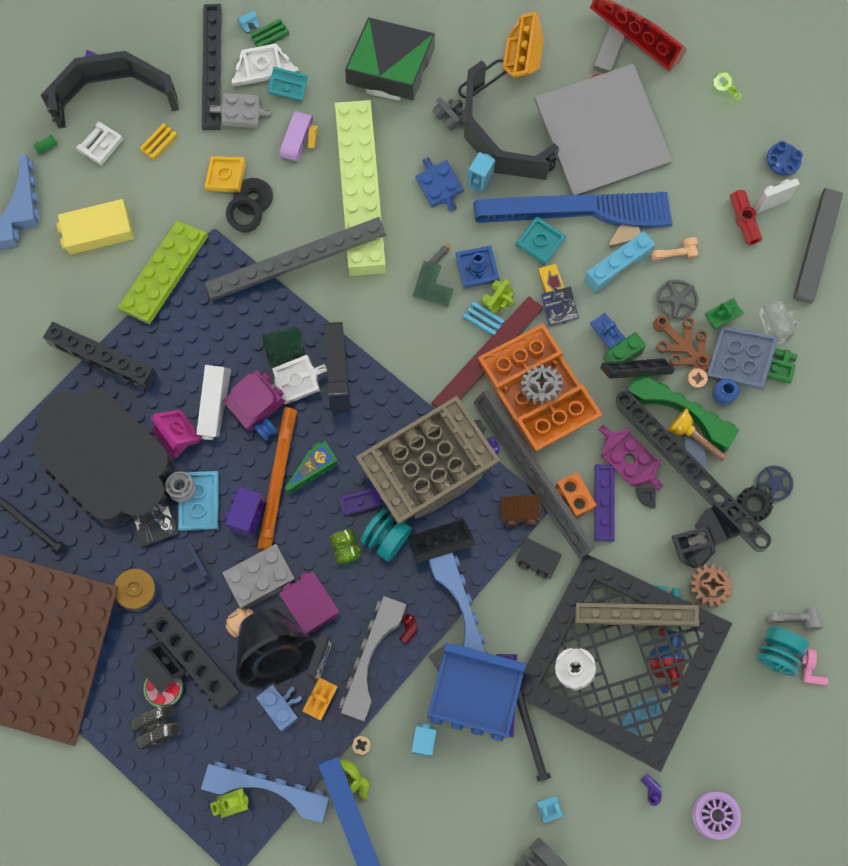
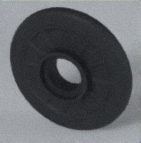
[233,178,273,214]

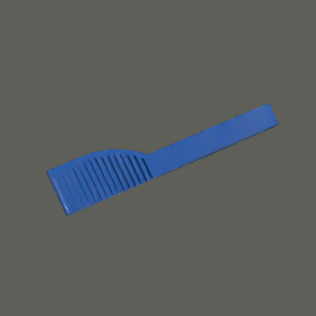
[473,192,673,228]

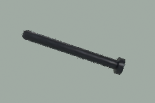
[0,497,66,555]
[517,690,551,782]

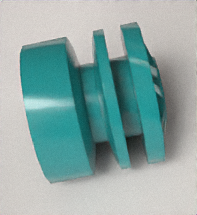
[360,508,412,562]
[756,626,809,677]

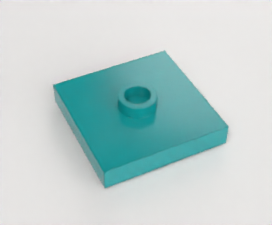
[515,216,567,265]

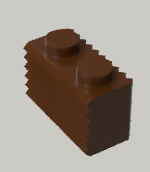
[499,494,542,527]

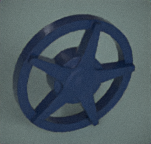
[756,465,793,502]

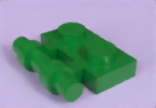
[767,349,798,384]

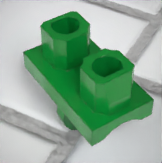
[704,298,744,330]

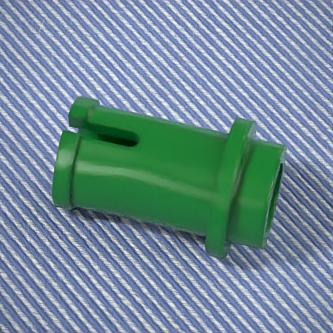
[33,134,58,154]

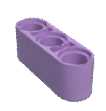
[280,111,313,162]

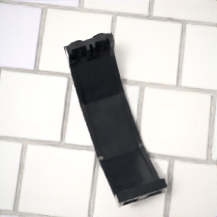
[40,51,179,129]
[464,61,559,180]

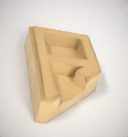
[609,225,641,248]

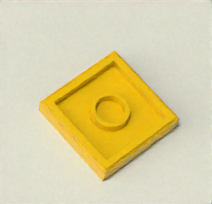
[204,156,247,193]

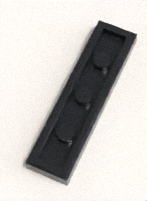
[600,358,675,379]

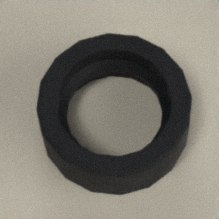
[226,196,262,232]

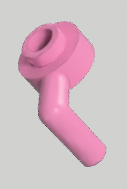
[800,649,828,686]

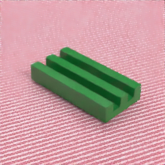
[250,19,289,47]

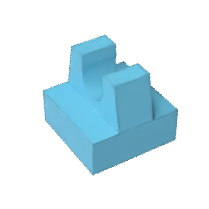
[237,10,259,33]
[536,796,563,823]

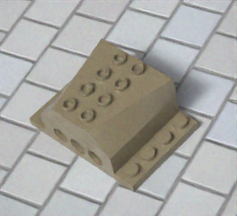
[356,396,500,525]

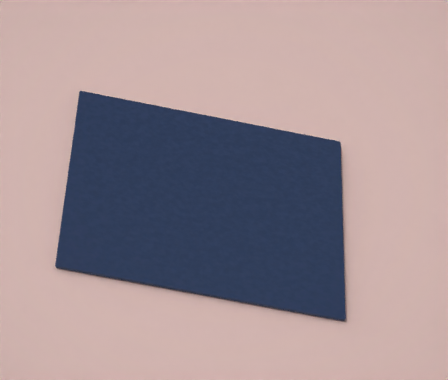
[0,229,548,866]

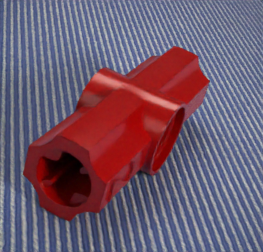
[729,189,763,246]

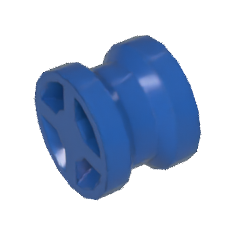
[254,417,277,442]

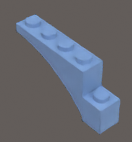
[0,154,40,250]

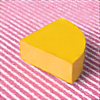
[308,125,319,149]

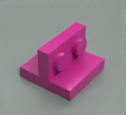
[151,409,202,459]

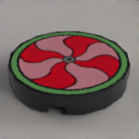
[143,677,184,709]

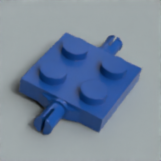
[415,157,464,211]

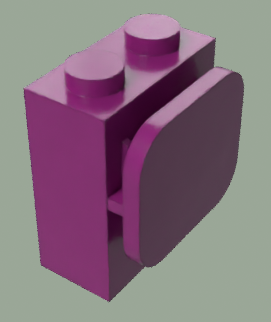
[223,370,286,431]
[279,572,340,635]

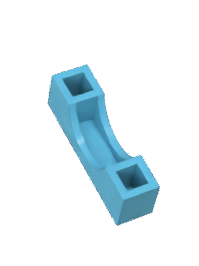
[584,231,656,294]

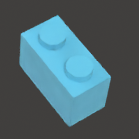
[467,152,495,194]
[411,723,436,757]

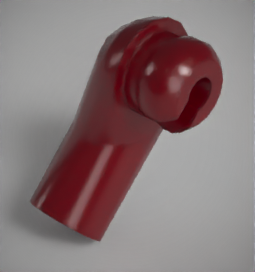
[399,613,418,645]

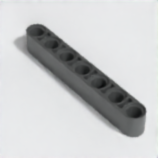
[793,188,843,304]

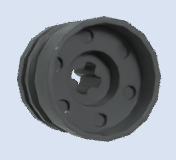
[514,837,567,866]

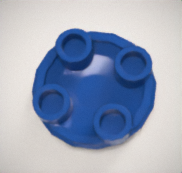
[767,141,803,176]

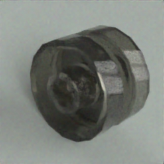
[128,704,182,750]

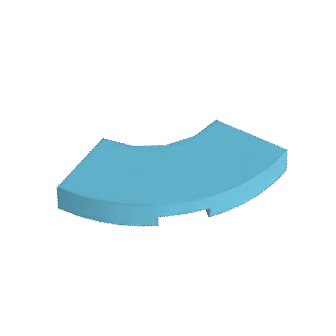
[622,697,660,736]

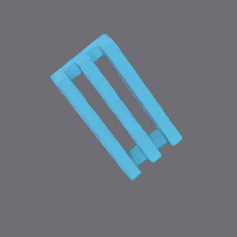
[463,301,505,336]

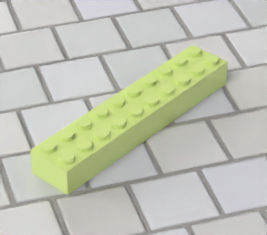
[335,100,386,276]

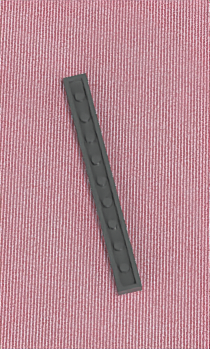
[205,217,386,301]
[473,390,596,560]

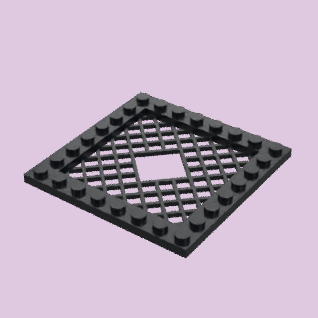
[520,555,733,772]

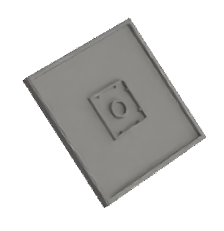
[534,64,672,195]

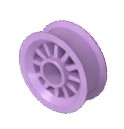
[692,792,741,840]

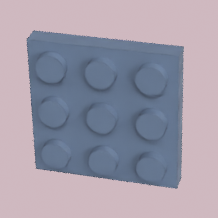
[707,326,779,390]

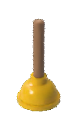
[667,408,726,461]

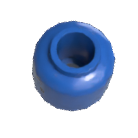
[712,379,739,406]

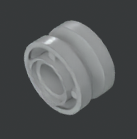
[165,471,196,503]

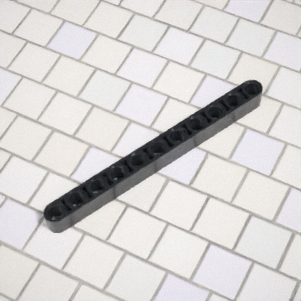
[616,391,771,552]

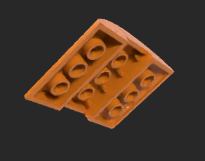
[478,323,603,452]

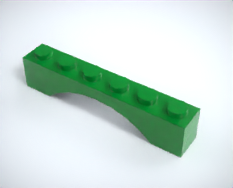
[627,376,739,453]

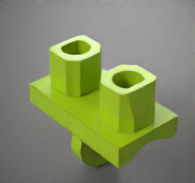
[481,279,515,315]
[210,788,248,818]

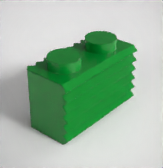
[603,332,646,362]

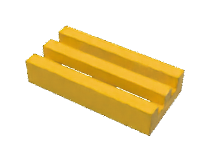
[140,123,178,161]

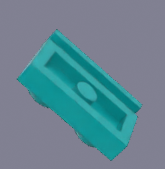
[268,66,308,102]

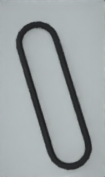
[458,59,507,99]

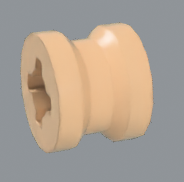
[687,368,708,388]

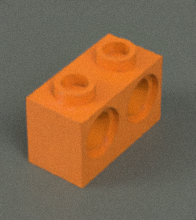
[555,472,597,519]

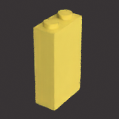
[57,199,134,255]

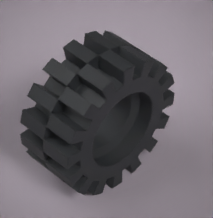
[737,486,774,522]

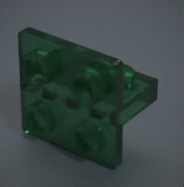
[261,326,305,367]

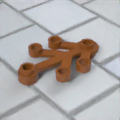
[653,315,711,371]

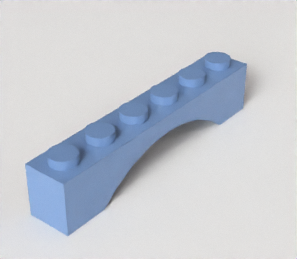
[428,553,488,653]
[201,761,330,823]

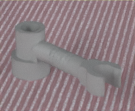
[767,608,823,631]

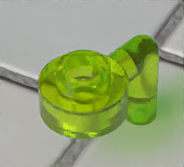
[714,71,741,100]

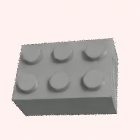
[222,544,296,610]

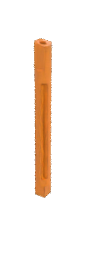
[257,407,297,551]

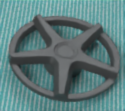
[657,280,699,319]

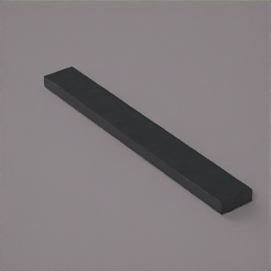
[202,4,222,130]

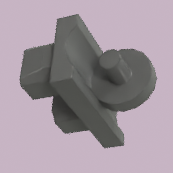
[432,97,464,131]

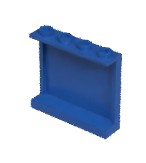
[427,642,526,742]

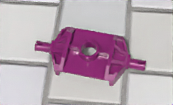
[598,424,664,491]

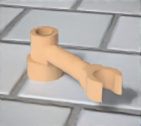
[651,237,699,261]

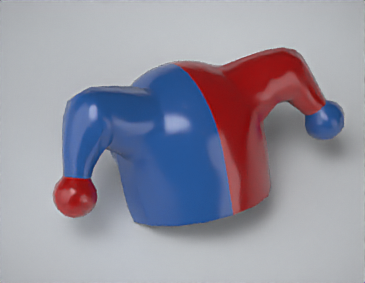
[650,628,686,694]

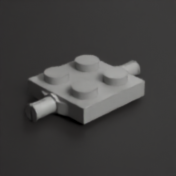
[210,93,271,128]

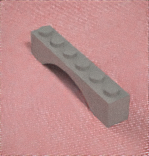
[339,596,407,722]

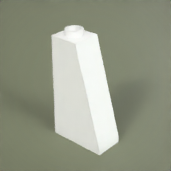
[196,365,231,440]

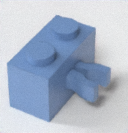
[256,685,303,732]

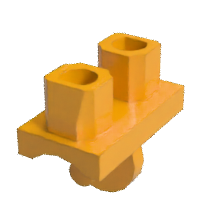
[303,677,338,720]

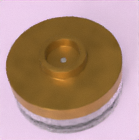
[114,569,156,611]

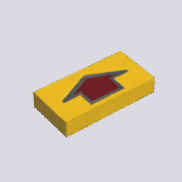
[538,264,567,304]

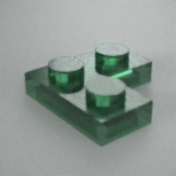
[412,261,454,307]

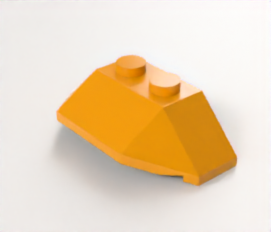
[503,12,544,78]

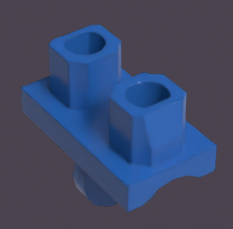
[590,313,625,349]

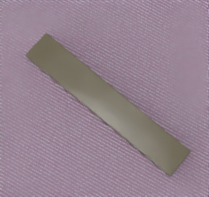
[575,603,699,627]

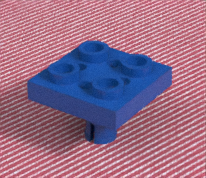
[455,246,500,289]

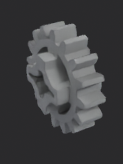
[521,364,563,405]

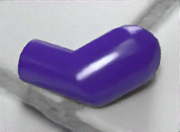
[641,773,662,806]

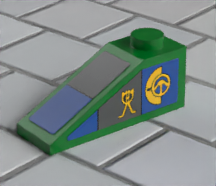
[285,441,339,495]

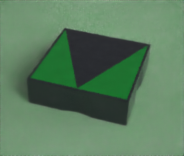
[345,17,435,101]

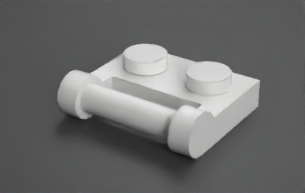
[75,121,123,166]

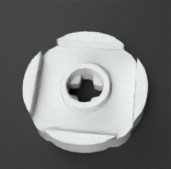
[555,648,596,691]

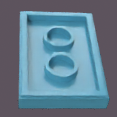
[178,471,219,531]

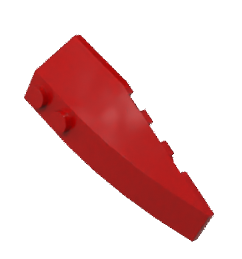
[590,0,687,71]

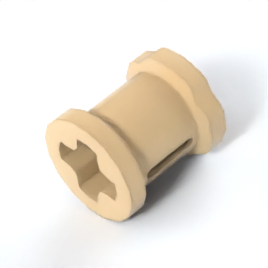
[352,736,371,755]

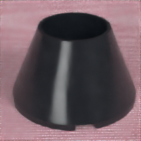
[236,608,316,688]

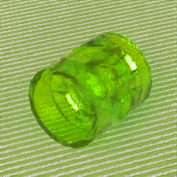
[329,529,362,564]

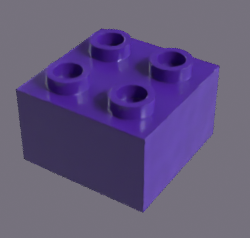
[224,487,266,539]

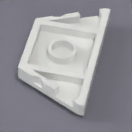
[232,44,299,87]

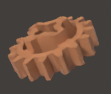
[689,564,734,608]

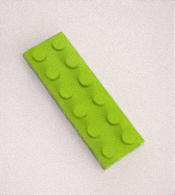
[117,220,208,325]

